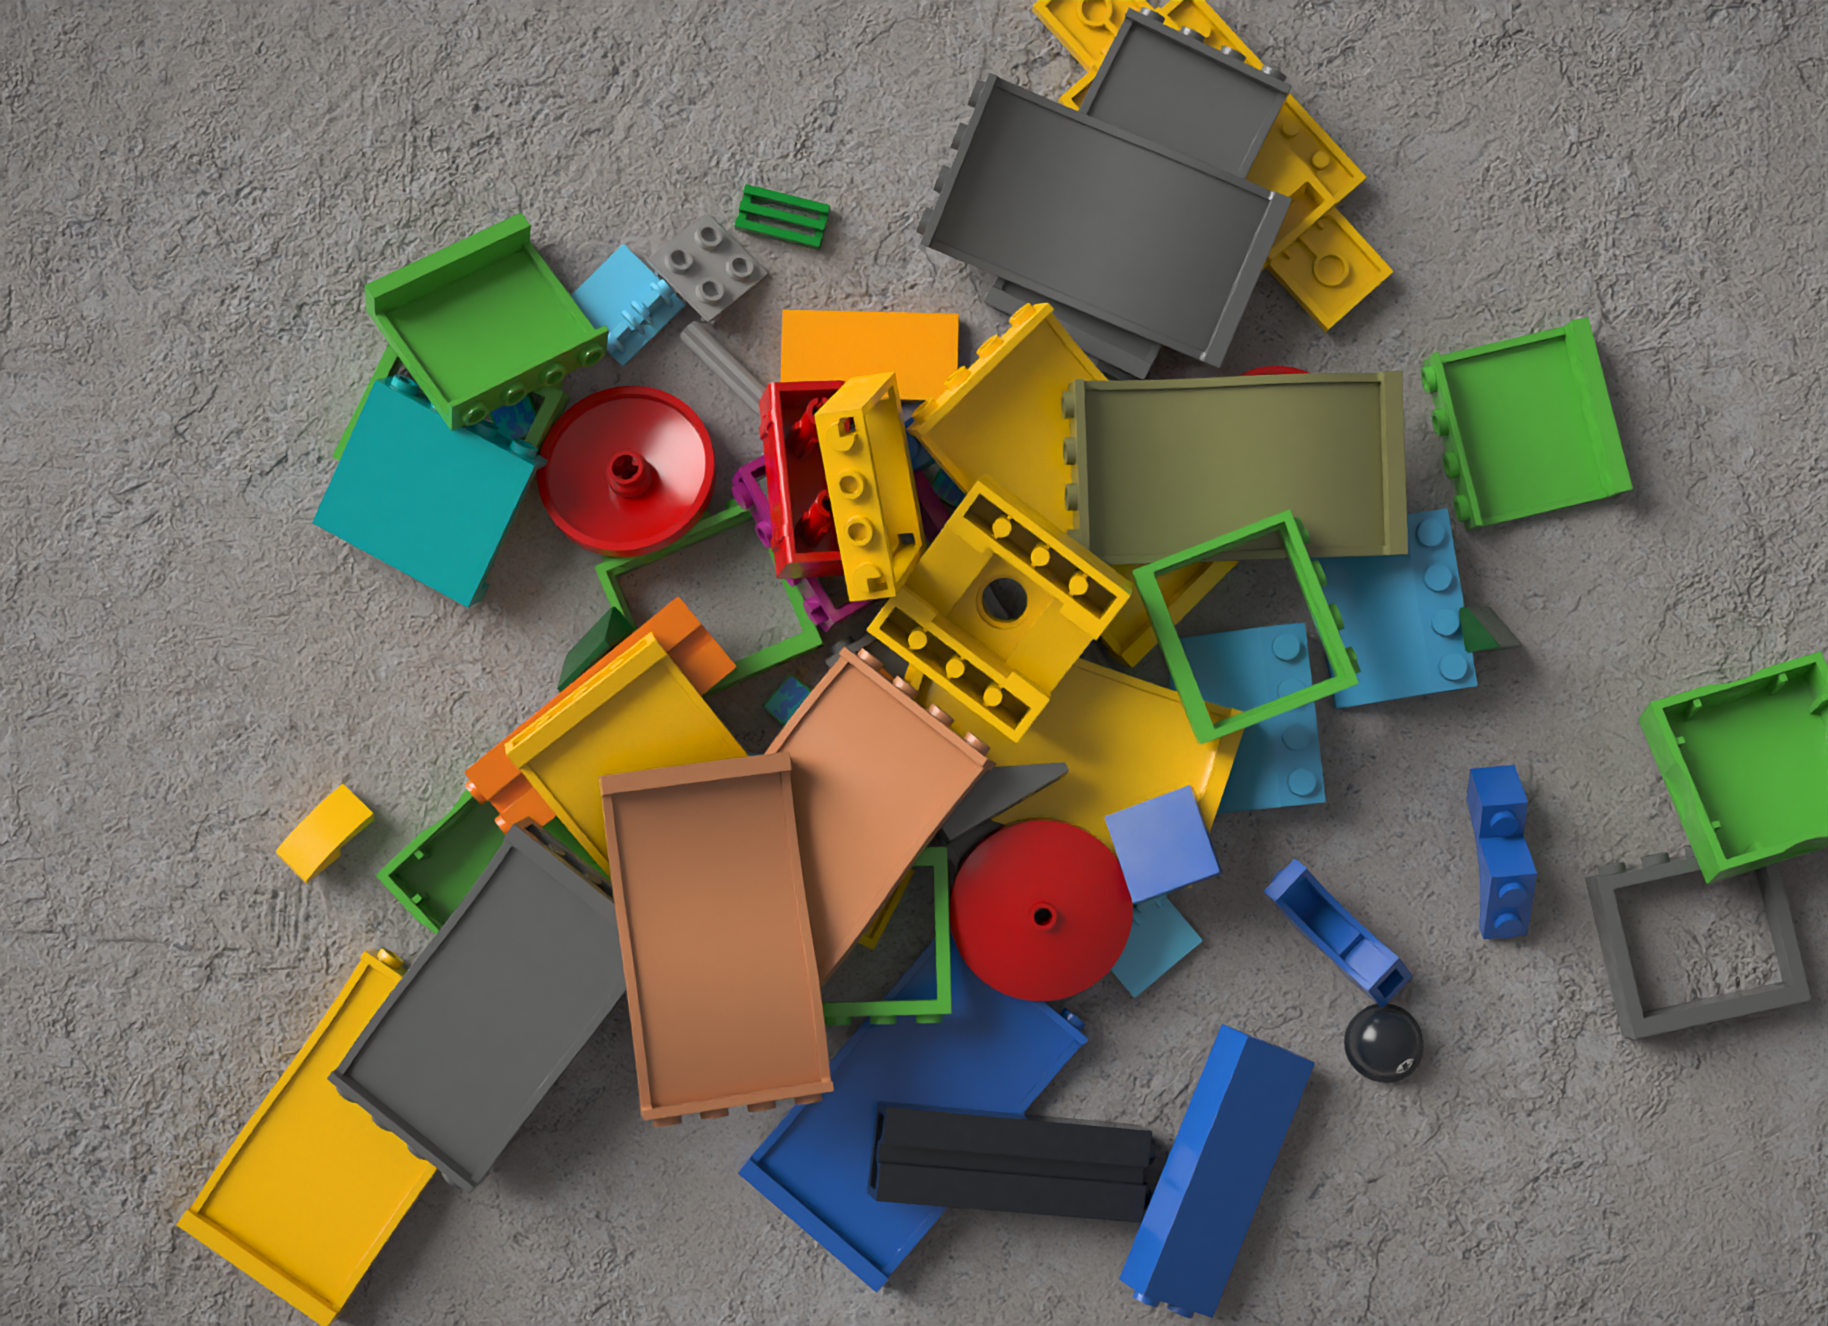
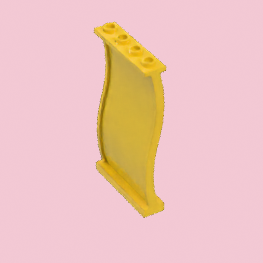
[906,303,1239,668]
[505,632,749,879]
[904,658,1245,888]
[177,947,438,1326]

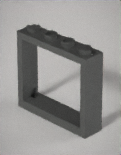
[1585,846,1812,1039]

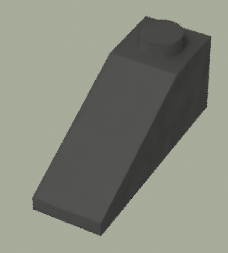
[938,762,1069,845]

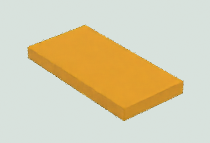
[780,310,959,403]

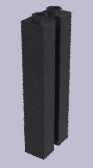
[867,1101,1156,1223]

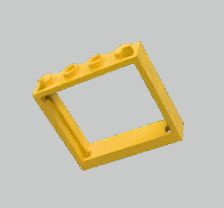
[814,371,927,602]

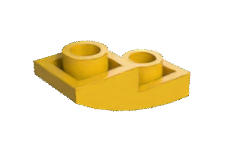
[276,784,374,884]

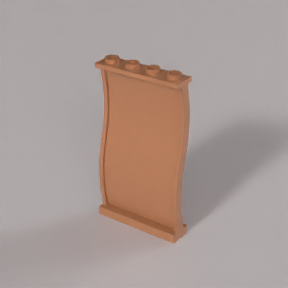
[764,647,996,990]
[598,751,834,1127]

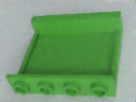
[365,213,609,431]
[1421,317,1633,531]

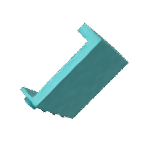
[312,374,548,608]

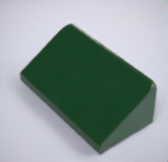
[557,606,635,692]
[1459,607,1522,653]

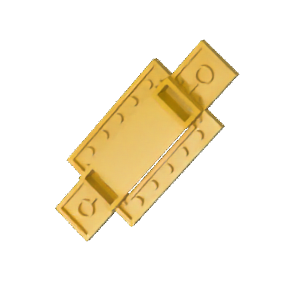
[1032,0,1394,333]

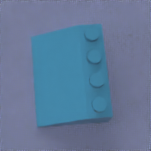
[1310,508,1478,709]
[1168,622,1326,814]

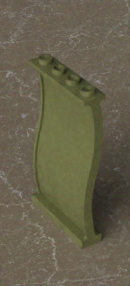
[1061,371,1408,565]

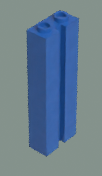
[1119,1024,1315,1319]

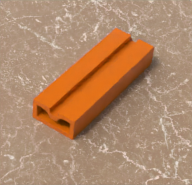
[464,596,737,835]

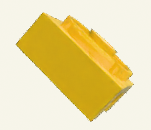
[866,473,1134,743]

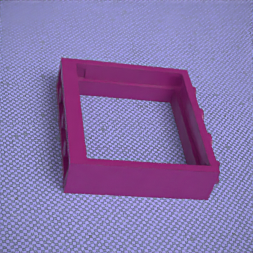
[731,417,950,633]

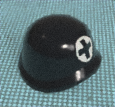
[1344,1003,1424,1083]

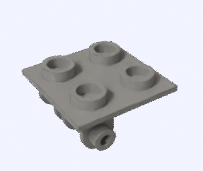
[646,213,769,326]

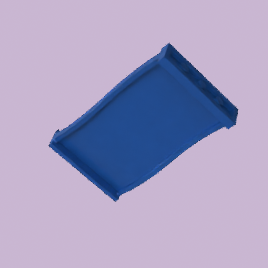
[738,925,1089,1293]

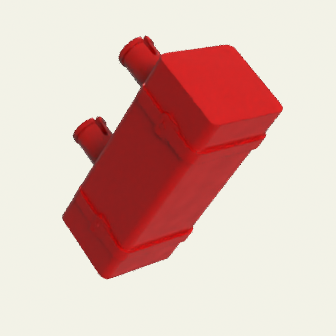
[759,380,851,579]

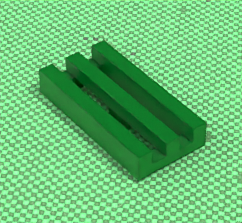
[734,184,831,251]

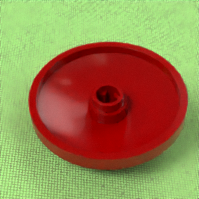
[537,386,717,557]
[949,817,1133,1001]

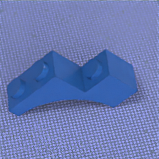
[1466,765,1537,939]
[1264,859,1413,1009]

